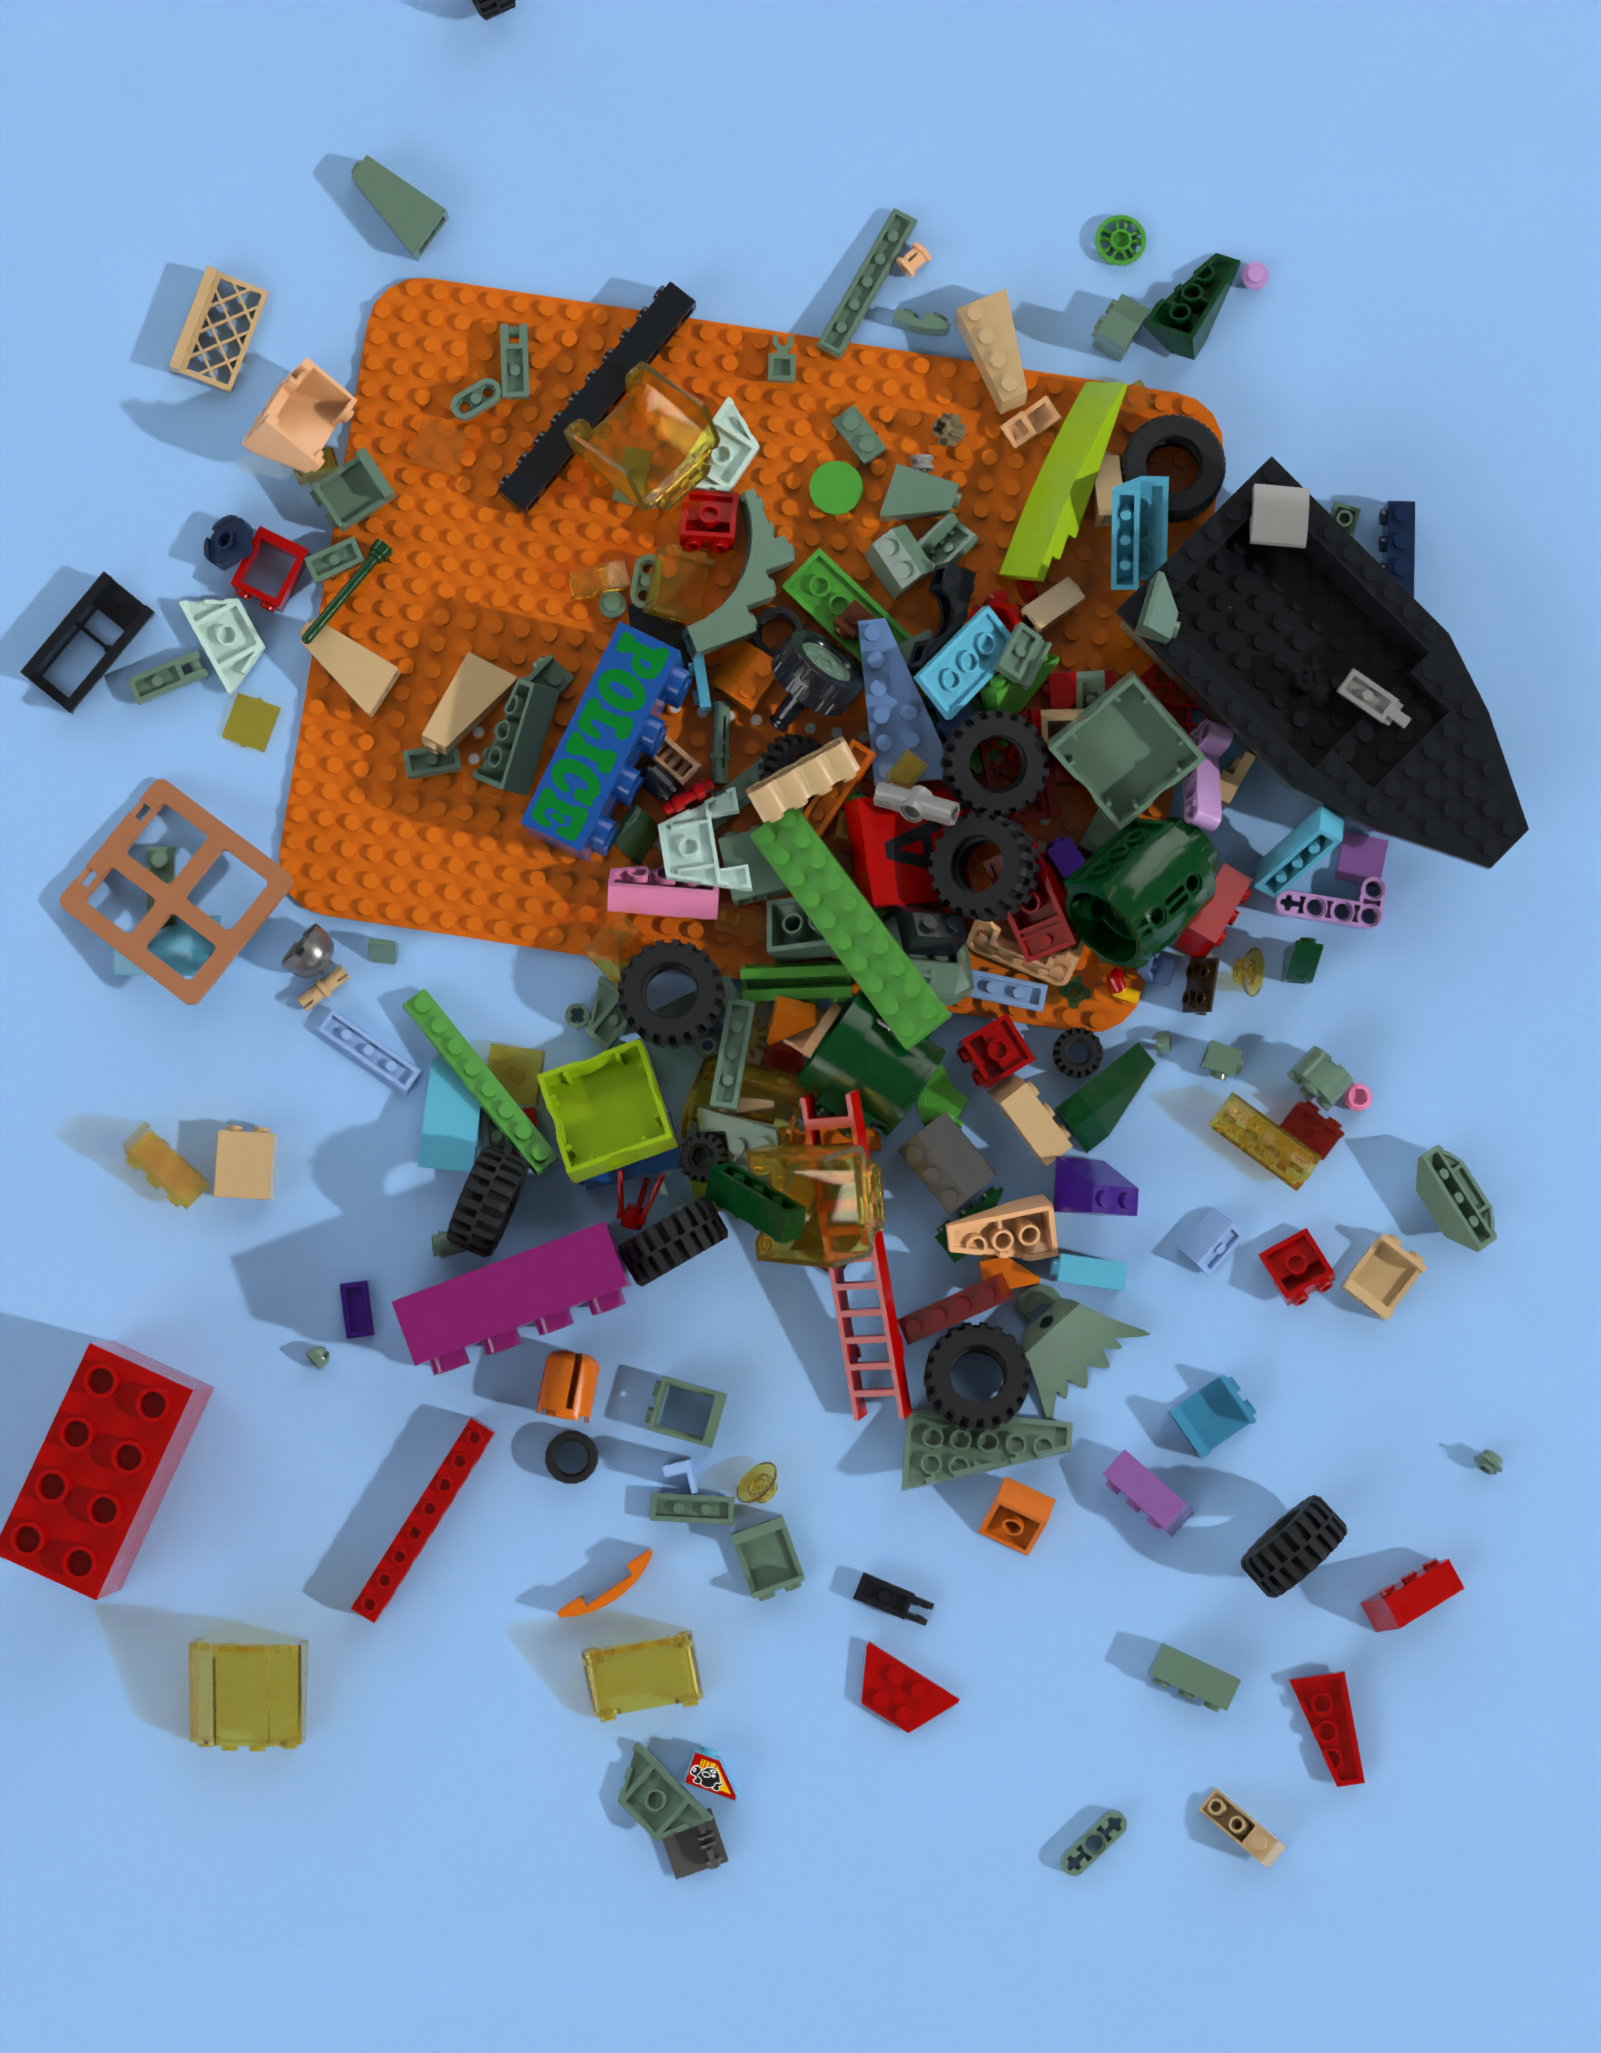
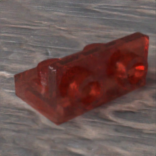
[1278,1100,1345,1161]

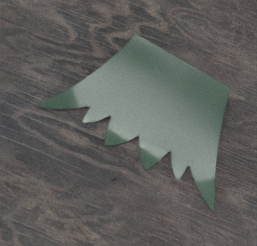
[1022,1298,1150,1420]

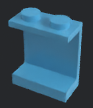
[1168,1375,1257,1459]

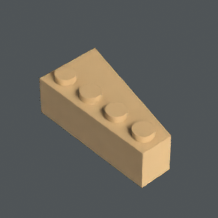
[955,288,1027,415]

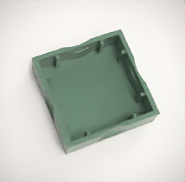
[1047,670,1206,831]

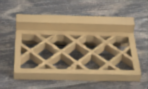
[169,265,269,393]

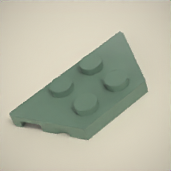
[618,1742,713,1841]

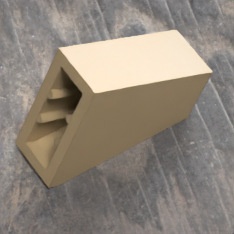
[1092,452,1123,527]
[1020,576,1086,635]

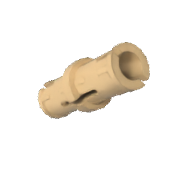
[297,964,351,1012]

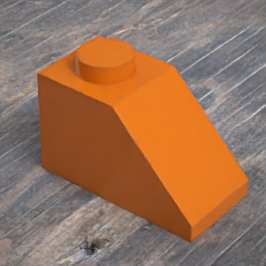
[978,1255,1041,1289]

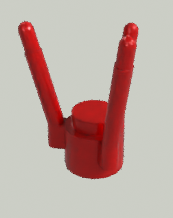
[616,1169,664,1230]

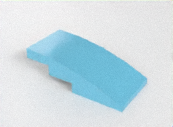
[418,1059,487,1172]

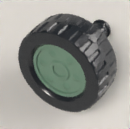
[770,630,864,732]

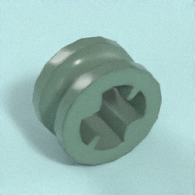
[565,1003,590,1029]

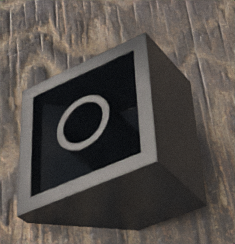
[893,904,968,957]

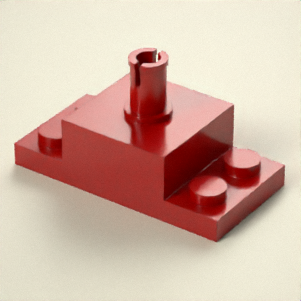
[983,840,1079,963]

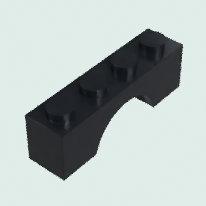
[908,562,976,672]

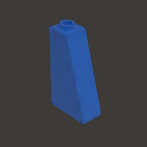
[579,1112,681,1190]

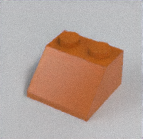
[708,641,777,715]
[978,1476,1055,1556]

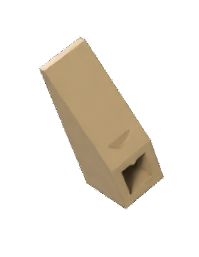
[1198,1788,1287,1868]

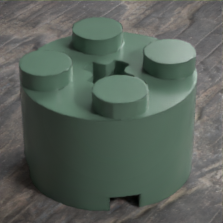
[1287,1046,1354,1111]

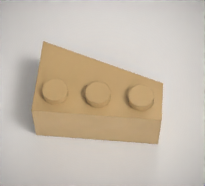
[986,1073,1073,1166]

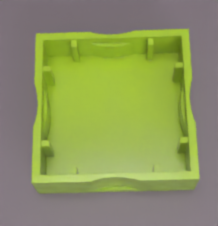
[537,1038,678,1184]

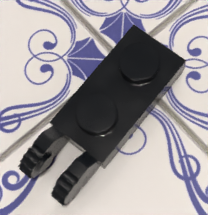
[853,1572,934,1626]

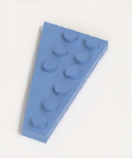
[858,618,944,786]

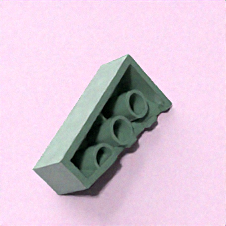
[471,678,560,796]

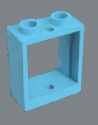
[1050,1253,1128,1291]

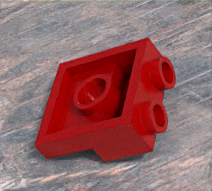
[679,488,739,554]
[957,1013,1036,1090]
[1258,1228,1335,1306]

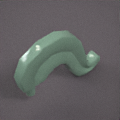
[1017,1284,1061,1321]

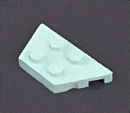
[670,396,760,492]
[179,598,266,695]

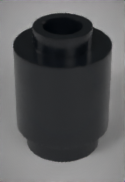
[640,764,680,803]

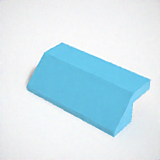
[1111,476,1169,590]

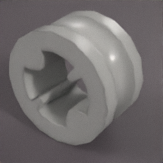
[910,454,934,473]

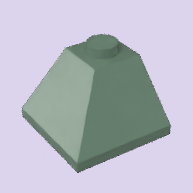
[1134,571,1180,644]

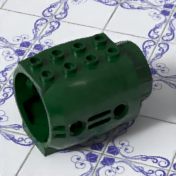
[1064,816,1218,969]

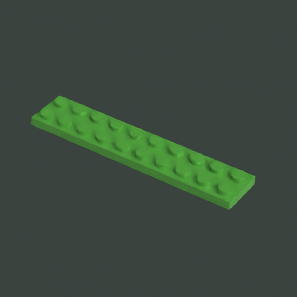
[781,548,1011,776]
[749,807,952,1051]

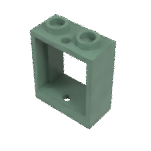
[644,1376,727,1448]

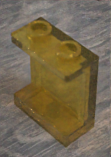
[643,543,715,626]

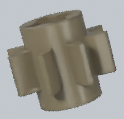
[932,413,966,447]

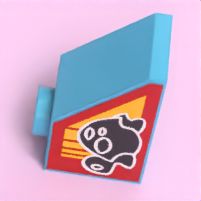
[683,1745,738,1802]

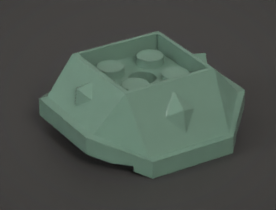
[880,910,975,1006]

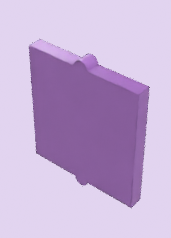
[1335,832,1388,887]

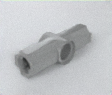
[873,782,960,826]

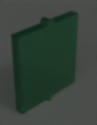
[611,804,659,866]

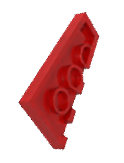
[1289,1670,1365,1787]

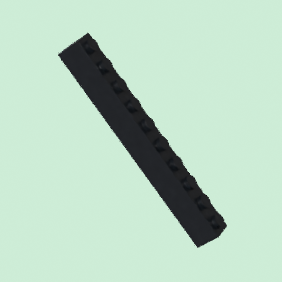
[498,281,696,516]

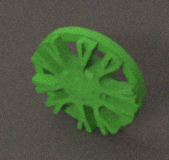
[1095,215,1146,266]

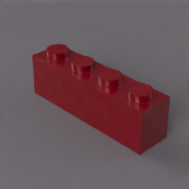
[897,1272,1013,1345]

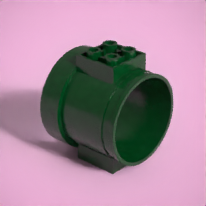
[794,988,946,1139]

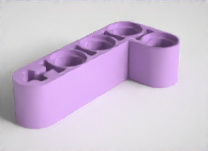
[1183,719,1233,832]
[1273,877,1386,930]

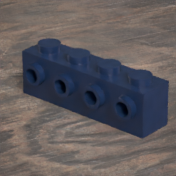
[1379,501,1415,598]

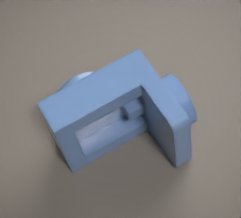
[1137,953,1176,986]

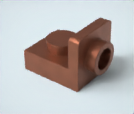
[833,599,875,643]

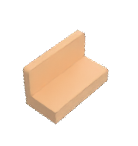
[783,1002,842,1058]

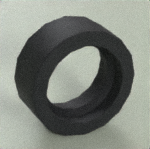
[752,606,803,658]
[545,1431,598,1484]

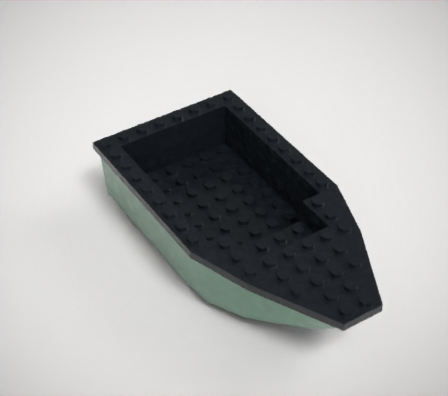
[1115,456,1529,869]

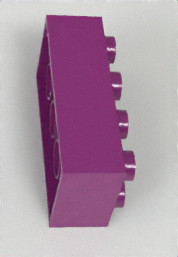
[392,1222,633,1376]

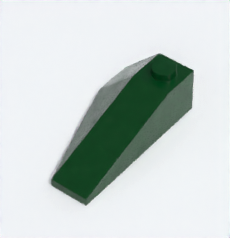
[1144,253,1241,360]
[1053,1042,1156,1153]

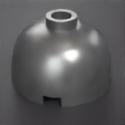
[281,923,334,978]

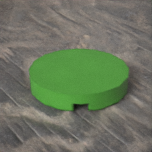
[809,461,863,516]

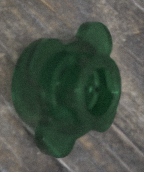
[1059,976,1092,1009]

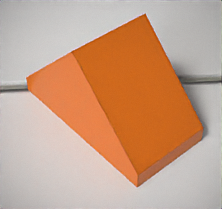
[766,995,818,1045]

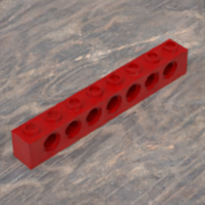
[351,1417,497,1623]

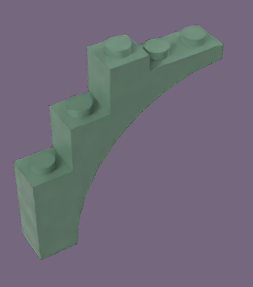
[681,488,795,659]

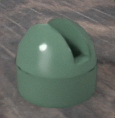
[1151,1030,1171,1053]
[305,1346,330,1370]

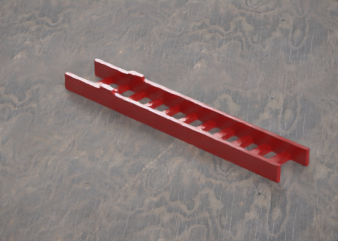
[800,1089,912,1421]

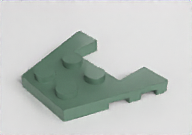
[697,1106,785,1212]

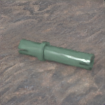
[710,701,732,785]

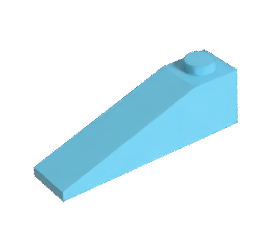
[113,915,222,976]

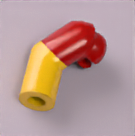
[1106,968,1141,1004]

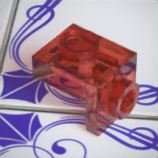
[759,1042,806,1078]

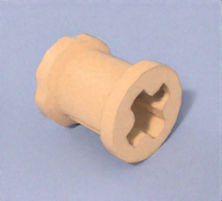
[896,241,932,278]

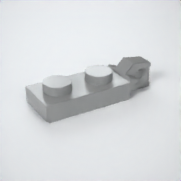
[1336,668,1411,729]

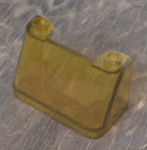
[581,1630,704,1722]

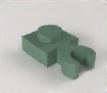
[768,334,796,384]

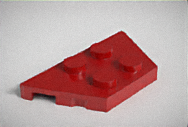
[861,1641,960,1733]

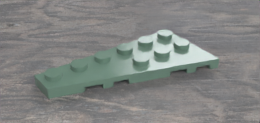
[901,1409,1073,1491]

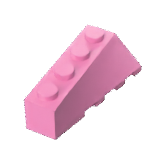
[607,860,722,920]

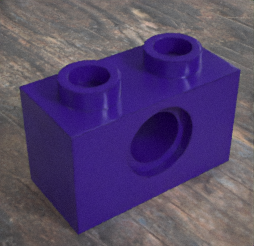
[1043,836,1086,884]

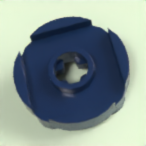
[204,515,253,571]

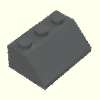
[897,1111,998,1214]

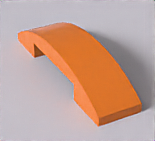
[557,1548,653,1617]

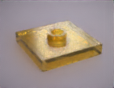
[488,1043,546,1106]

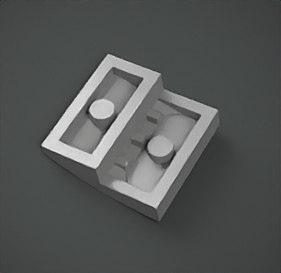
[1250,484,1310,548]

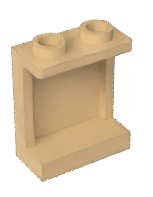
[1339,1233,1427,1320]

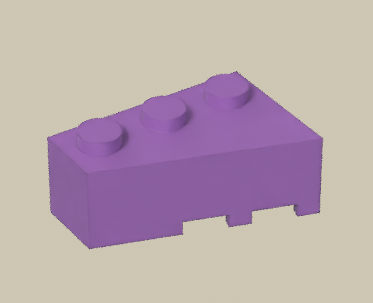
[1103,1449,1194,1537]

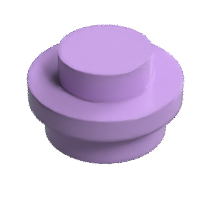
[1241,262,1269,290]

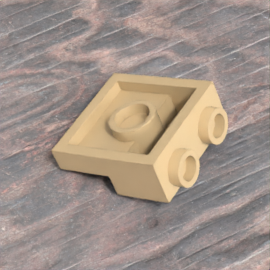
[1220,751,1256,811]

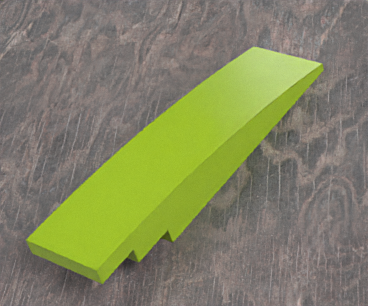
[999,381,1128,582]

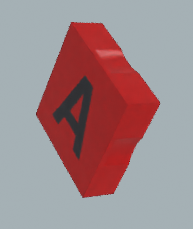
[844,790,972,911]

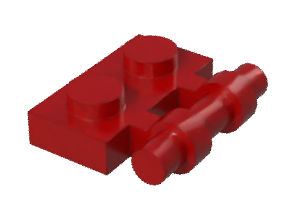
[661,778,715,818]

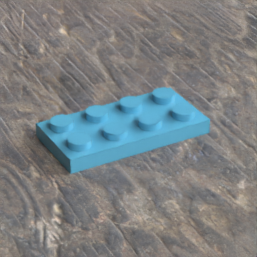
[913,605,1011,720]

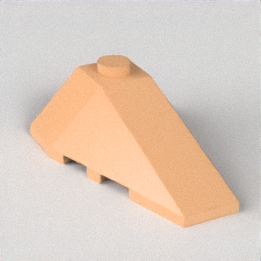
[946,1194,1059,1261]

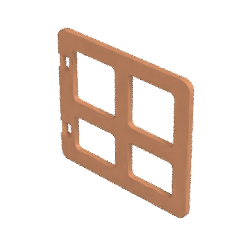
[60,779,294,1006]

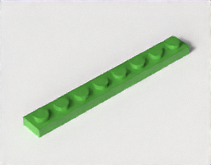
[403,989,559,1176]

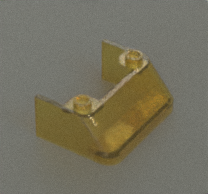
[681,1055,808,1165]

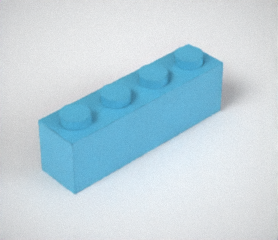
[1254,805,1345,899]

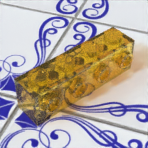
[1208,1091,1321,1191]

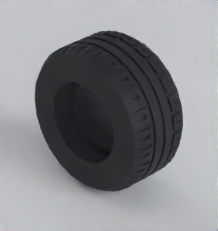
[1120,414,1226,524]

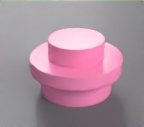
[1344,1083,1372,1111]

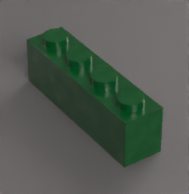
[705,1161,807,1244]

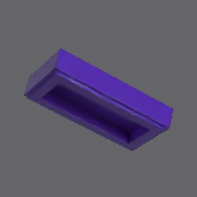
[340,1280,375,1339]

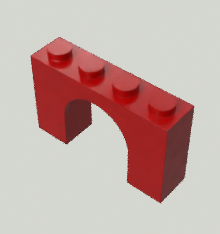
[1042,670,1115,786]

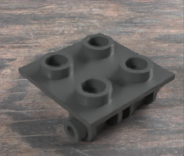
[662,1807,729,1880]

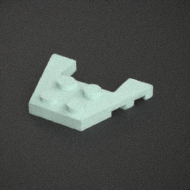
[658,787,752,892]

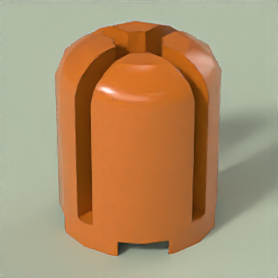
[535,1350,600,1423]

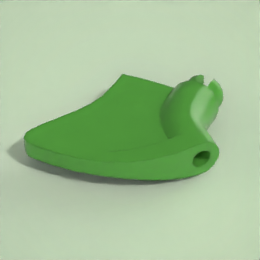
[918,1063,970,1129]

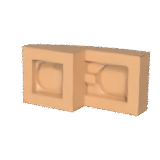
[1000,395,1063,449]

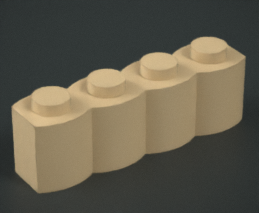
[745,736,861,823]

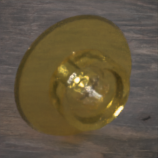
[1233,947,1265,997]
[736,1462,778,1503]

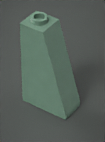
[351,155,449,261]

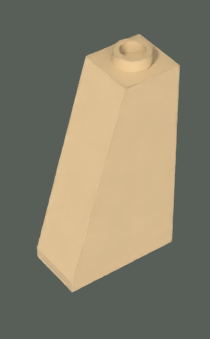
[300,617,401,719]
[422,652,517,755]

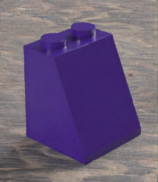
[1053,1157,1139,1216]

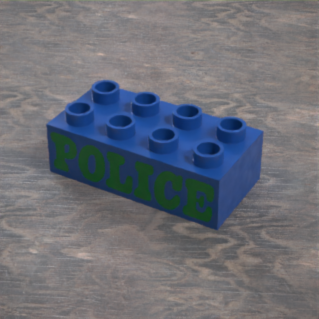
[520,621,692,863]

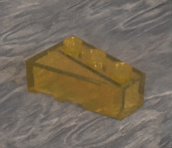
[122,1121,210,1210]

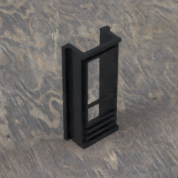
[20,571,155,714]

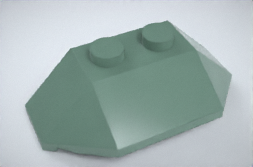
[1416,1145,1497,1252]

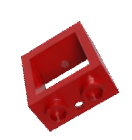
[230,526,312,613]

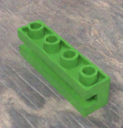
[740,960,853,1006]

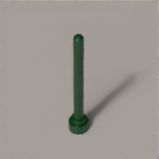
[301,539,393,644]

